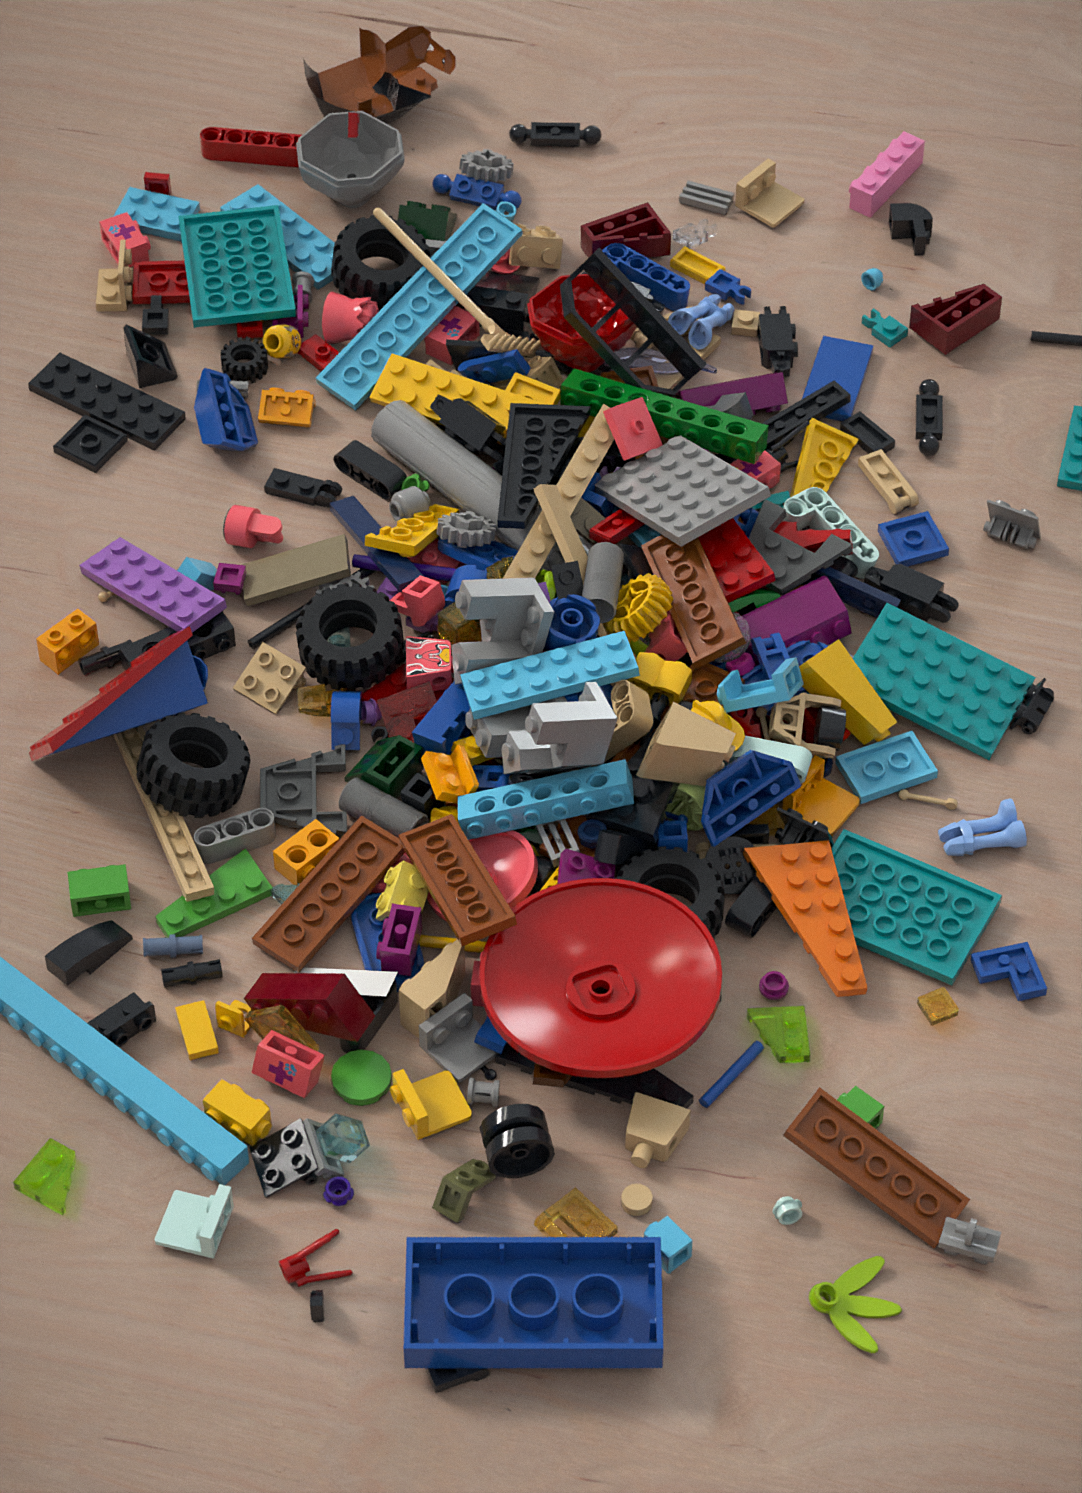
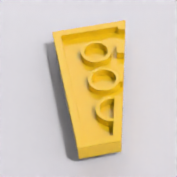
[790,418,859,497]
[365,504,459,557]

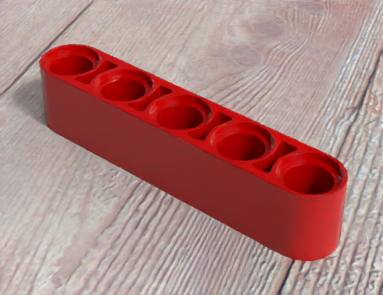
[200,127,302,168]

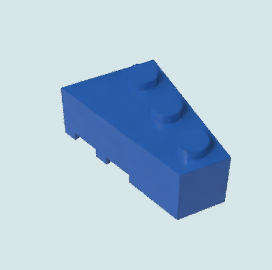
[412,682,472,755]

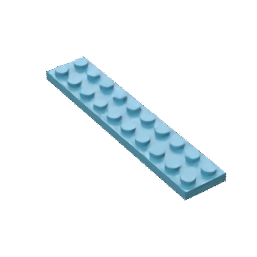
[316,203,523,411]

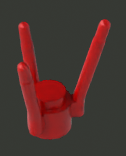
[278,1229,353,1287]

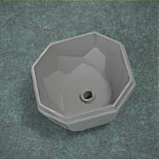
[296,111,405,208]

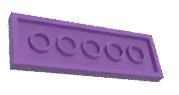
[79,537,227,632]

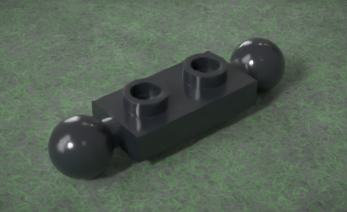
[509,122,602,147]
[915,379,943,456]

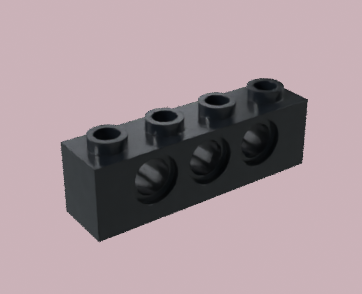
[120,611,236,670]

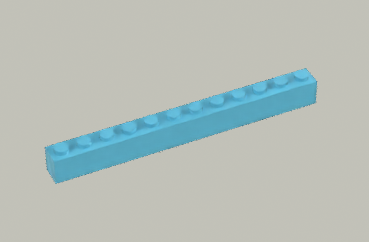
[0,957,249,1185]

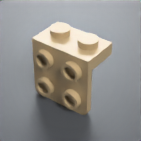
[509,224,563,269]

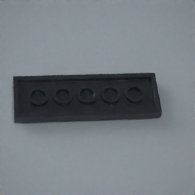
[28,352,186,451]

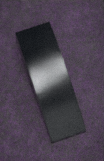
[45,920,133,986]

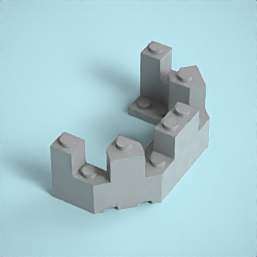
[451,578,618,774]

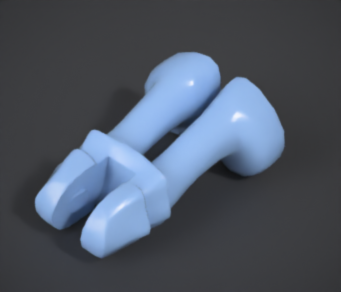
[668,294,735,350]
[938,798,1027,856]

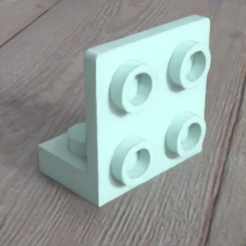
[155,1184,234,1259]

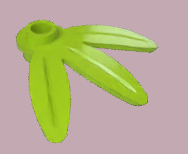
[809,1256,902,1353]

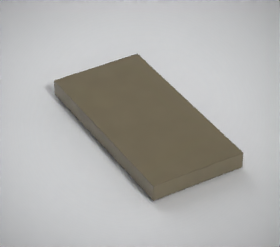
[242,534,351,606]

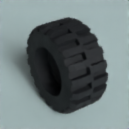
[331,215,430,311]
[296,583,404,691]
[136,713,251,818]
[615,846,725,940]

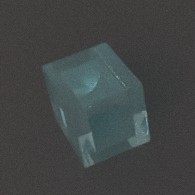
[316,1113,370,1163]

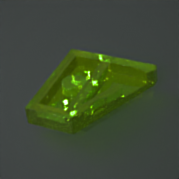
[747,1006,810,1063]
[13,1138,76,1215]

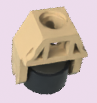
[768,692,846,758]

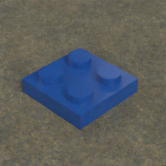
[878,511,949,567]

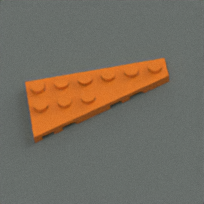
[743,840,868,997]

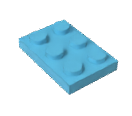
[113,187,200,242]
[835,731,938,804]

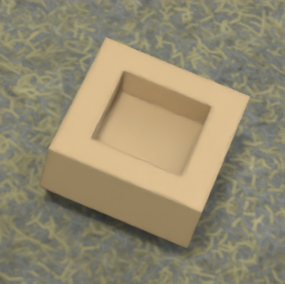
[731,310,760,337]

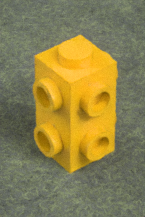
[203,1079,272,1147]

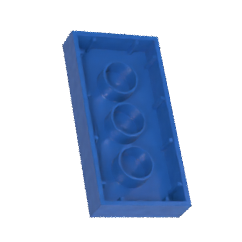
[403,1237,663,1368]

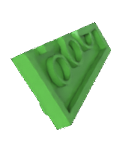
[155,848,273,937]

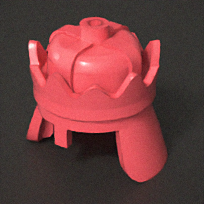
[322,291,379,344]

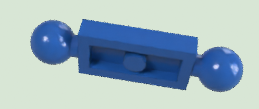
[432,174,522,210]

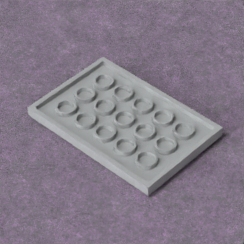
[595,435,771,546]

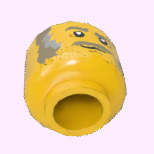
[263,325,301,359]

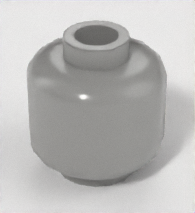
[389,486,431,521]

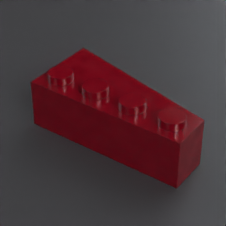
[244,973,375,1042]

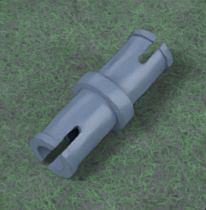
[143,934,203,958]

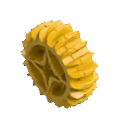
[603,573,673,642]

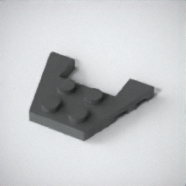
[749,500,853,596]
[260,744,347,838]

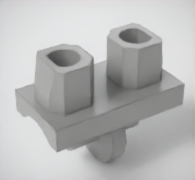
[938,1217,1001,1265]

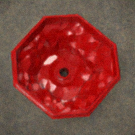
[527,274,637,372]

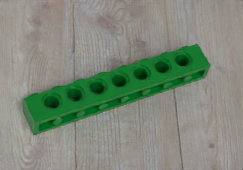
[560,369,769,464]

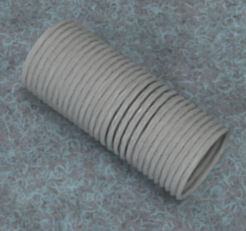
[582,542,624,623]
[338,778,428,838]

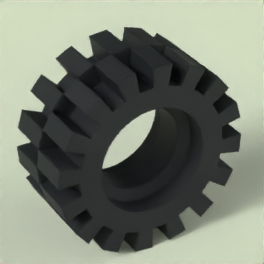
[220,337,268,383]

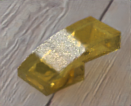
[297,684,347,717]

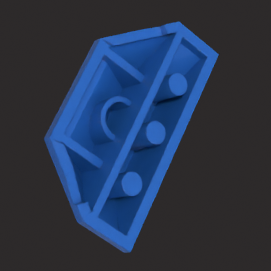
[194,368,258,451]
[701,749,801,847]

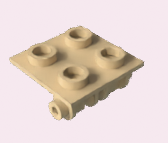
[233,642,306,714]

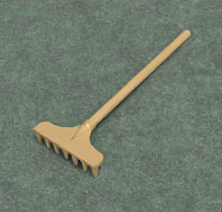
[373,208,541,357]

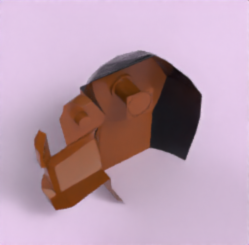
[303,26,456,124]

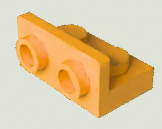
[258,387,316,428]
[421,745,479,804]

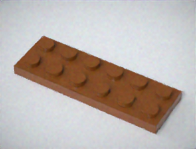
[641,535,746,669]
[398,814,517,947]
[252,815,405,973]
[783,1087,970,1249]

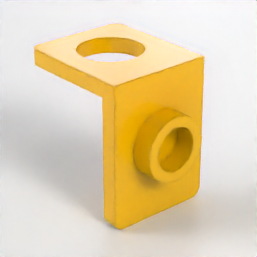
[215,1000,257,1038]

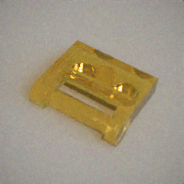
[534,1187,618,1237]

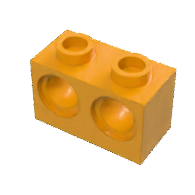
[36,609,99,675]
[273,819,339,887]

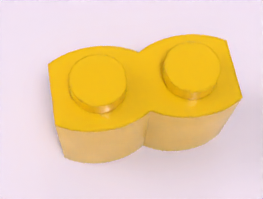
[627,652,692,706]

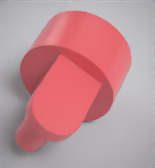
[223,505,283,548]

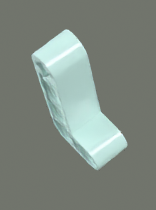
[783,487,879,579]
[723,736,813,784]

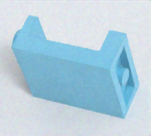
[717,657,804,712]

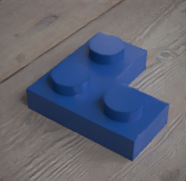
[970,942,1047,1001]

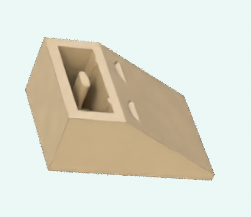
[399,939,465,1038]

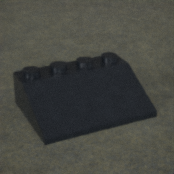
[456,270,540,331]

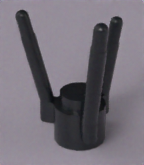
[765,421,810,473]

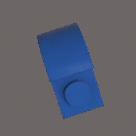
[331,691,362,750]
[656,820,688,853]

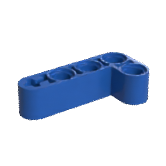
[602,243,690,311]

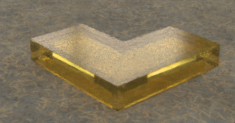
[244,1005,320,1051]

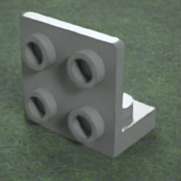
[419,993,498,1083]

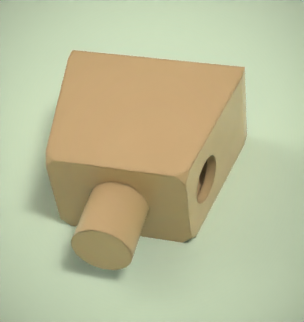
[625,1092,691,1168]

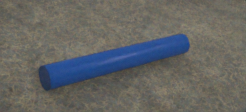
[699,1041,764,1108]

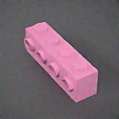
[849,132,925,218]

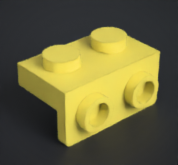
[376,860,429,921]

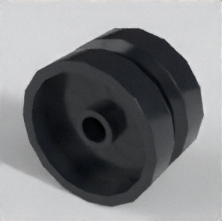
[479,1104,555,1178]

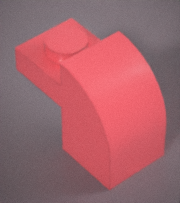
[389,575,445,627]

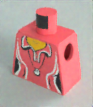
[406,636,454,695]

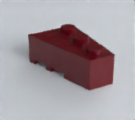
[581,202,671,258]
[909,284,1002,355]

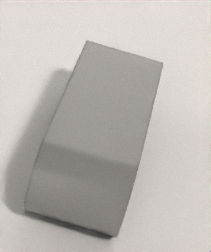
[194,808,276,864]

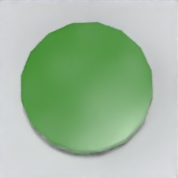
[331,1050,392,1106]

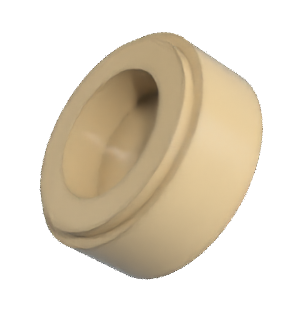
[621,1184,653,1216]

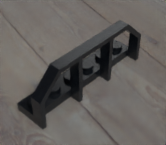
[560,248,707,397]

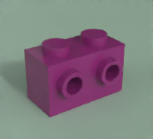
[376,903,422,976]

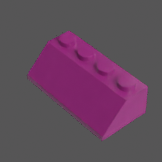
[673,372,788,415]
[736,576,852,667]

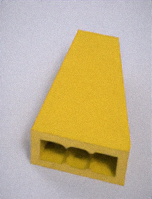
[799,639,897,745]

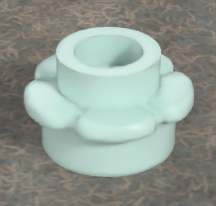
[772,1196,803,1225]

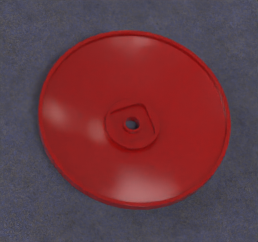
[479,878,722,1078]

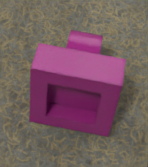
[213,563,247,595]

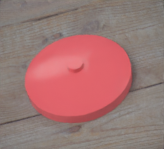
[427,830,538,921]

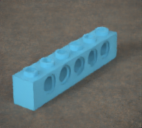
[458,759,634,840]

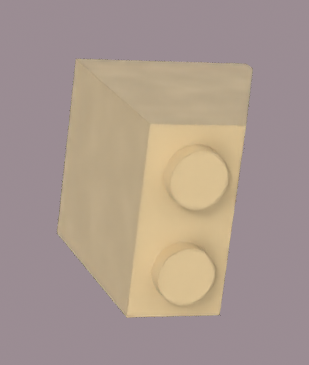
[636,702,736,786]

